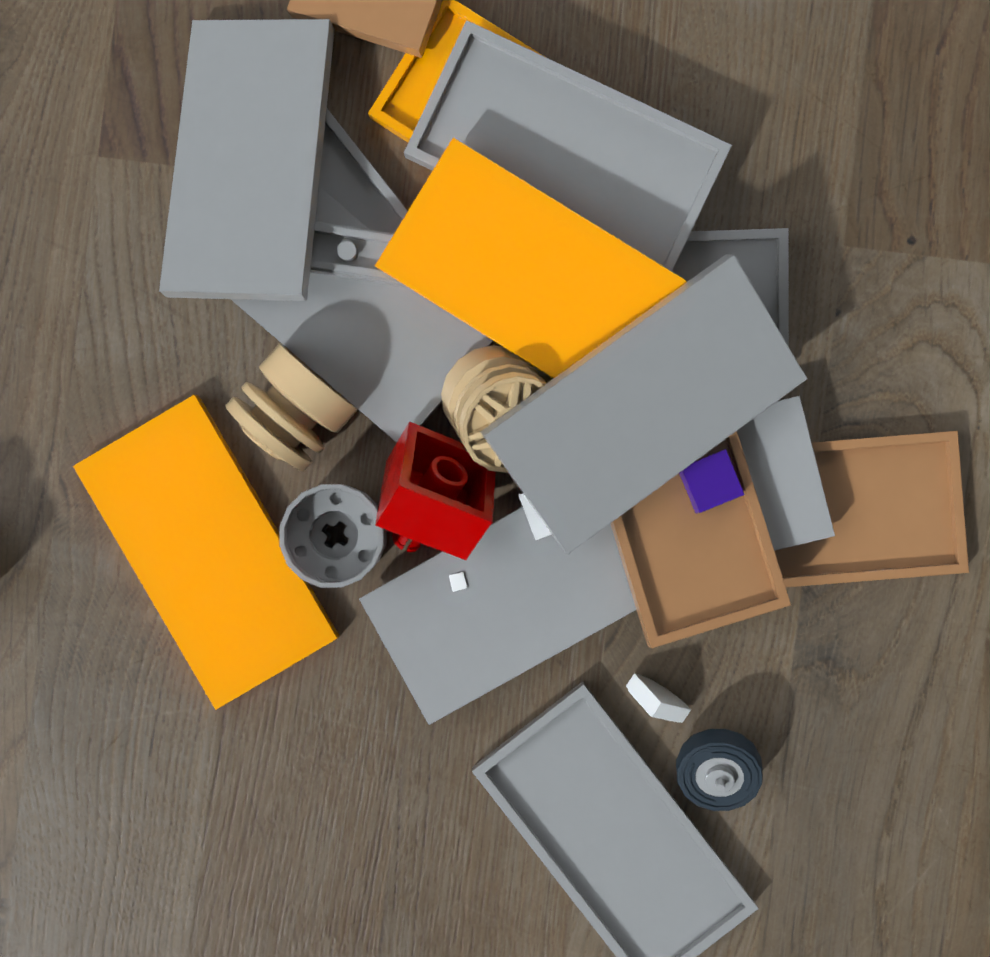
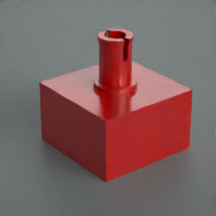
[375,421,496,560]

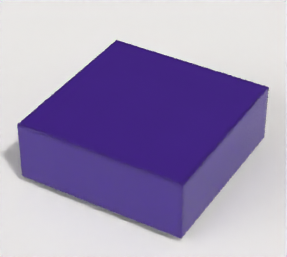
[679,449,745,514]

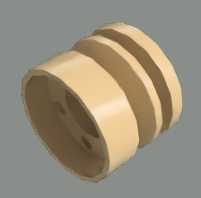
[225,343,358,471]
[441,345,546,473]

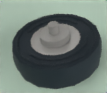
[676,729,763,811]

